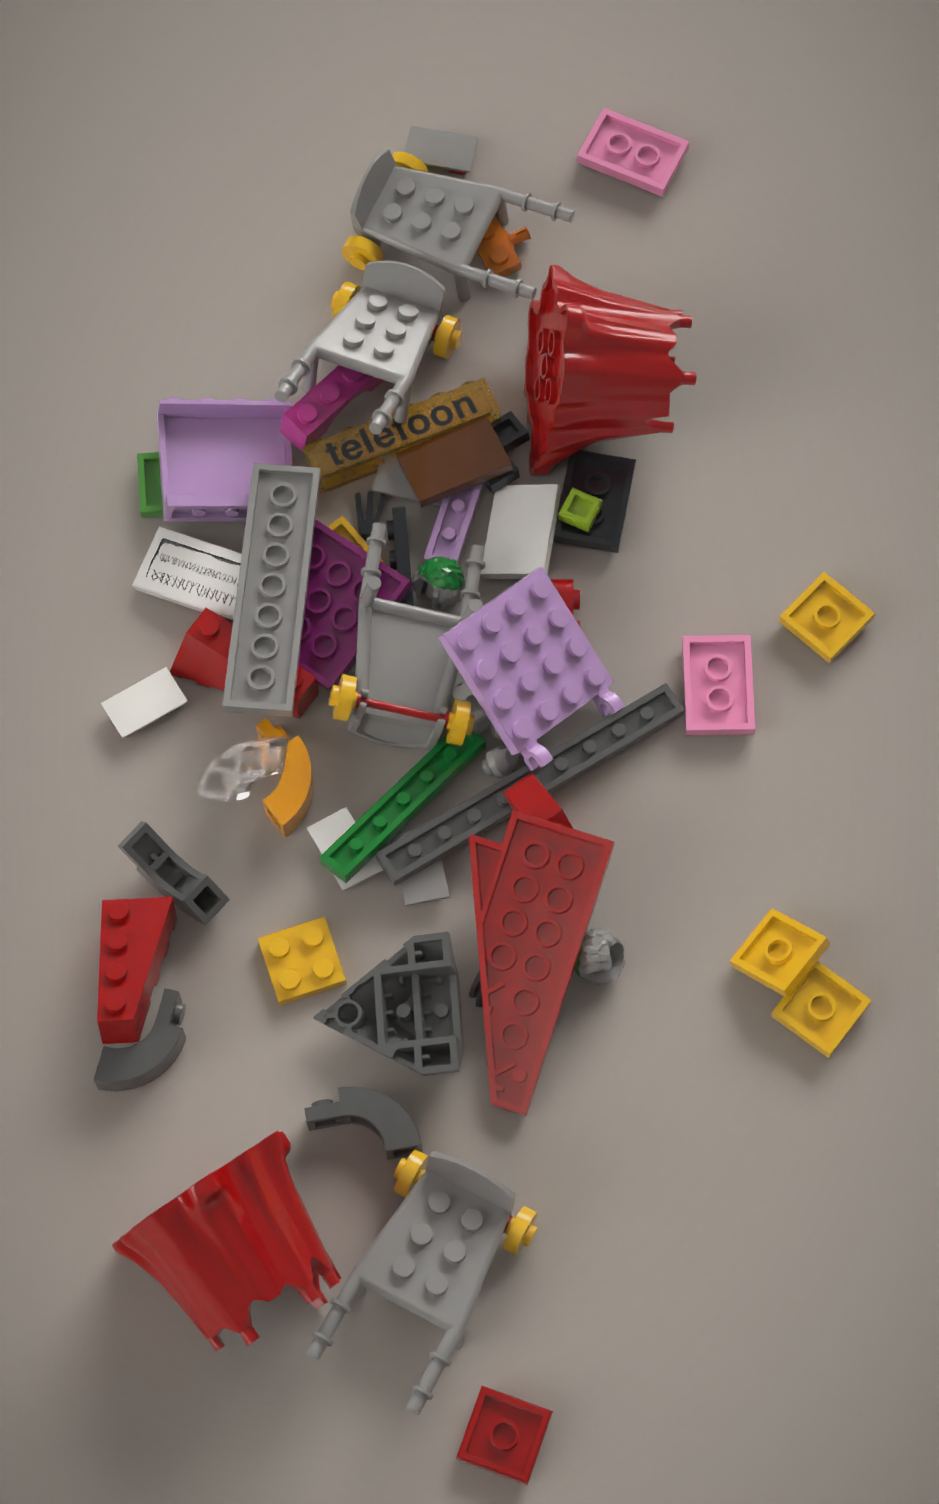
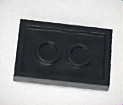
[553,450,636,553]

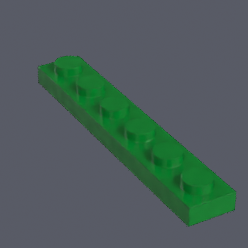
[319,731,486,883]

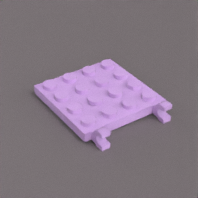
[438,567,625,771]

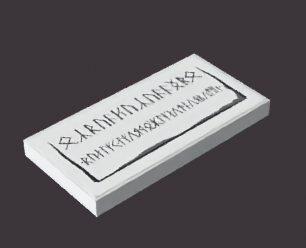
[132,527,242,623]

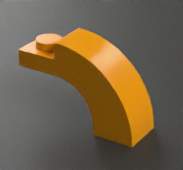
[256,718,314,838]

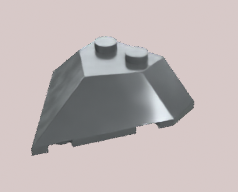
[313,932,464,1076]

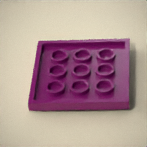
[229,520,413,692]

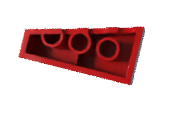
[97,897,177,1044]

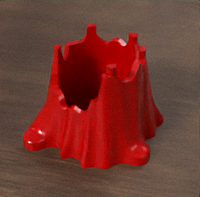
[524,265,697,476]
[112,1130,341,1352]

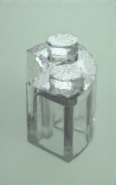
[198,737,289,803]

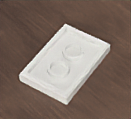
[481,484,562,579]

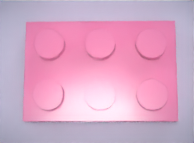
[577,108,689,197]
[682,635,755,735]

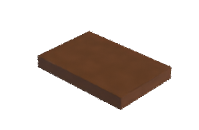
[396,416,513,508]

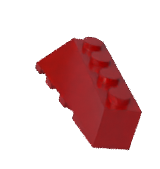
[170,608,319,719]

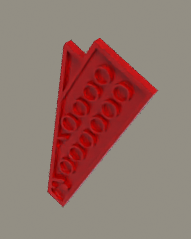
[469,810,615,1116]

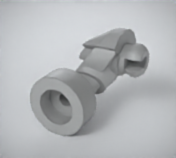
[481,723,520,779]

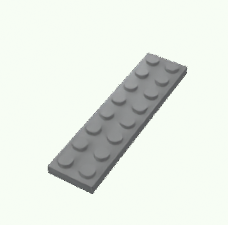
[222,463,321,717]

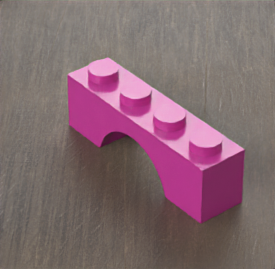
[280,365,384,453]

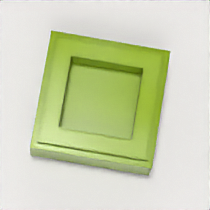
[558,487,603,532]

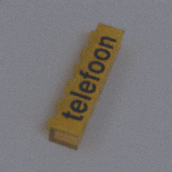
[302,377,501,495]

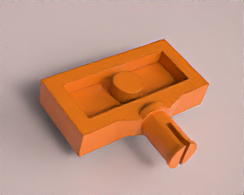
[477,215,531,277]

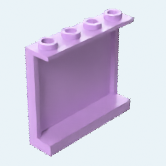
[156,397,293,522]

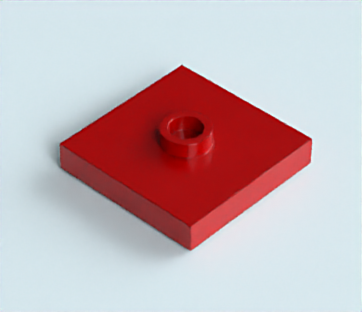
[456,1386,553,1486]

